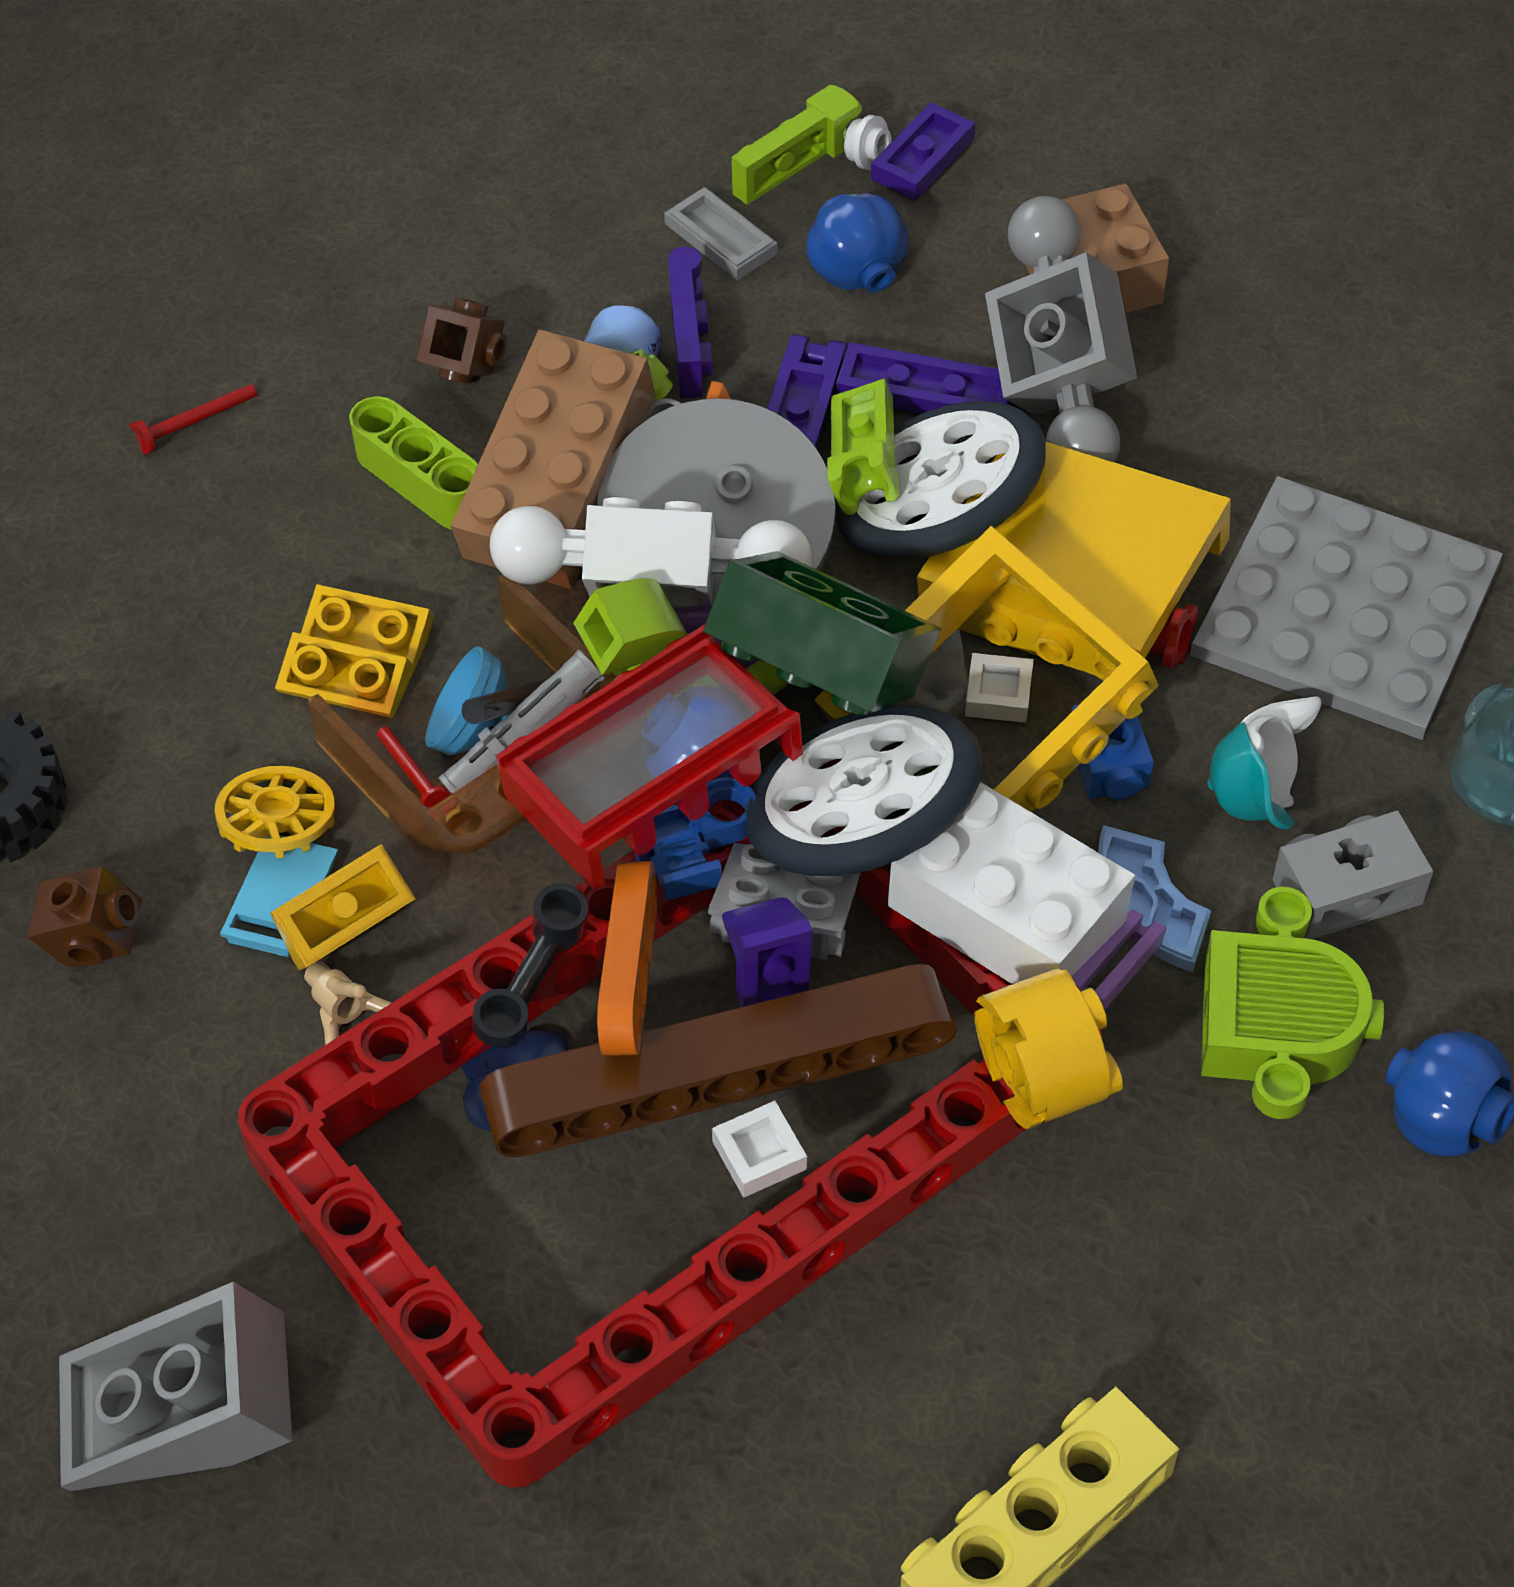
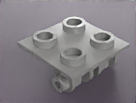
[708,843,861,961]

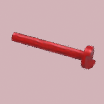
[129,384,257,456]
[377,726,457,824]

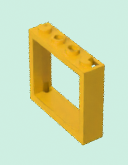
[814,526,1159,812]

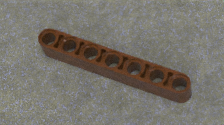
[479,964,958,1158]

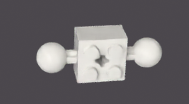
[490,497,813,608]

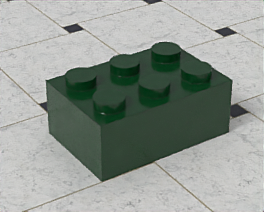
[703,551,941,715]

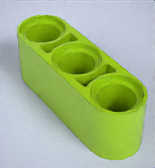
[349,396,478,530]

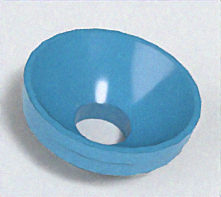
[425,646,509,756]

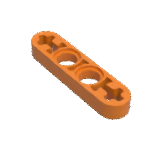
[597,861,657,1056]

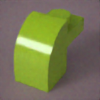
[573,578,688,680]

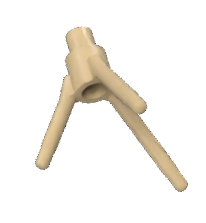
[304,961,391,1045]

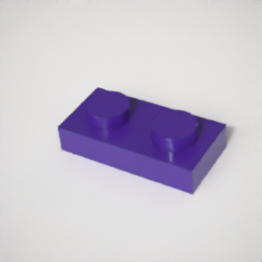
[871,102,975,201]

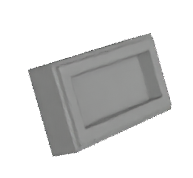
[664,187,778,281]

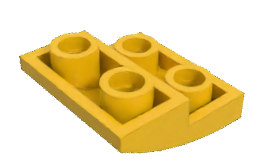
[275,584,434,718]

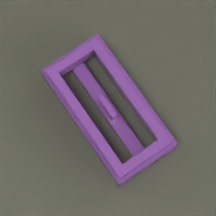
[1072,909,1167,1010]

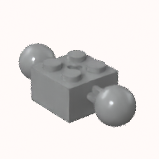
[985,196,1137,463]

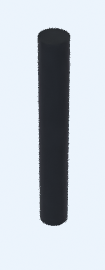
[461,677,550,724]

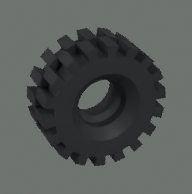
[0,709,67,863]

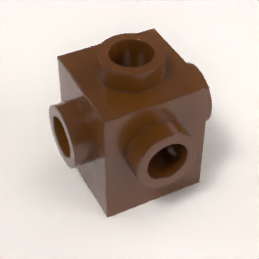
[417,297,506,384]
[27,866,142,967]

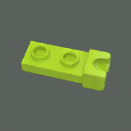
[732,85,862,205]
[827,378,900,515]

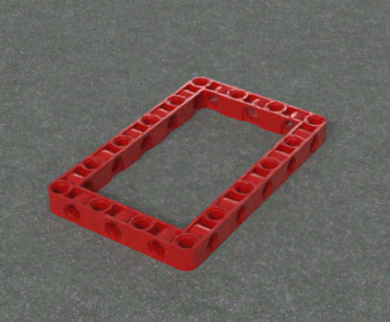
[238,759,1102,1488]

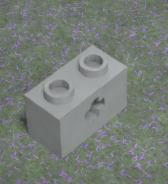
[1272,810,1433,939]

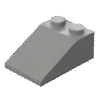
[59,1282,292,1491]

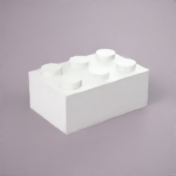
[888,782,1135,984]

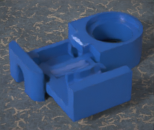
[634,777,756,901]

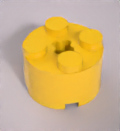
[974,968,1123,1129]

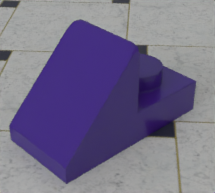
[722,897,812,1007]

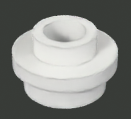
[844,115,892,170]

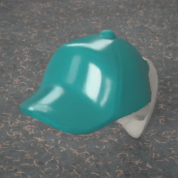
[1207,696,1321,830]

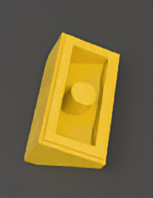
[270,844,416,970]

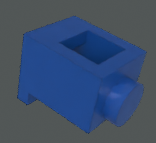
[1072,704,1154,800]

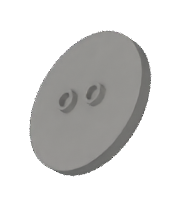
[597,399,835,608]

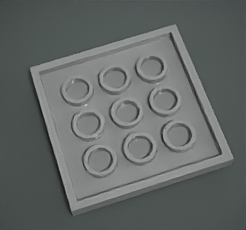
[1190,476,1503,740]

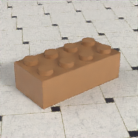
[451,329,656,589]

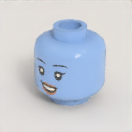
[584,305,662,357]

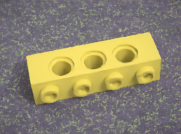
[900,1386,1179,1587]

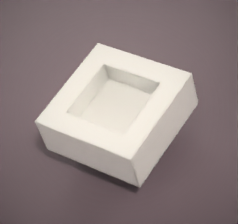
[965,653,1034,723]
[712,1101,807,1198]

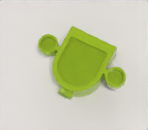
[1201,887,1384,1119]

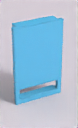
[220,835,339,957]

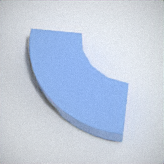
[1098,825,1211,972]

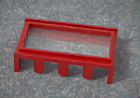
[495,624,803,891]

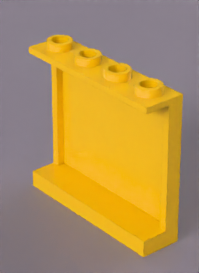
[917,442,1231,681]

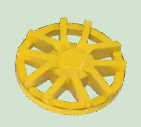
[215,766,335,858]

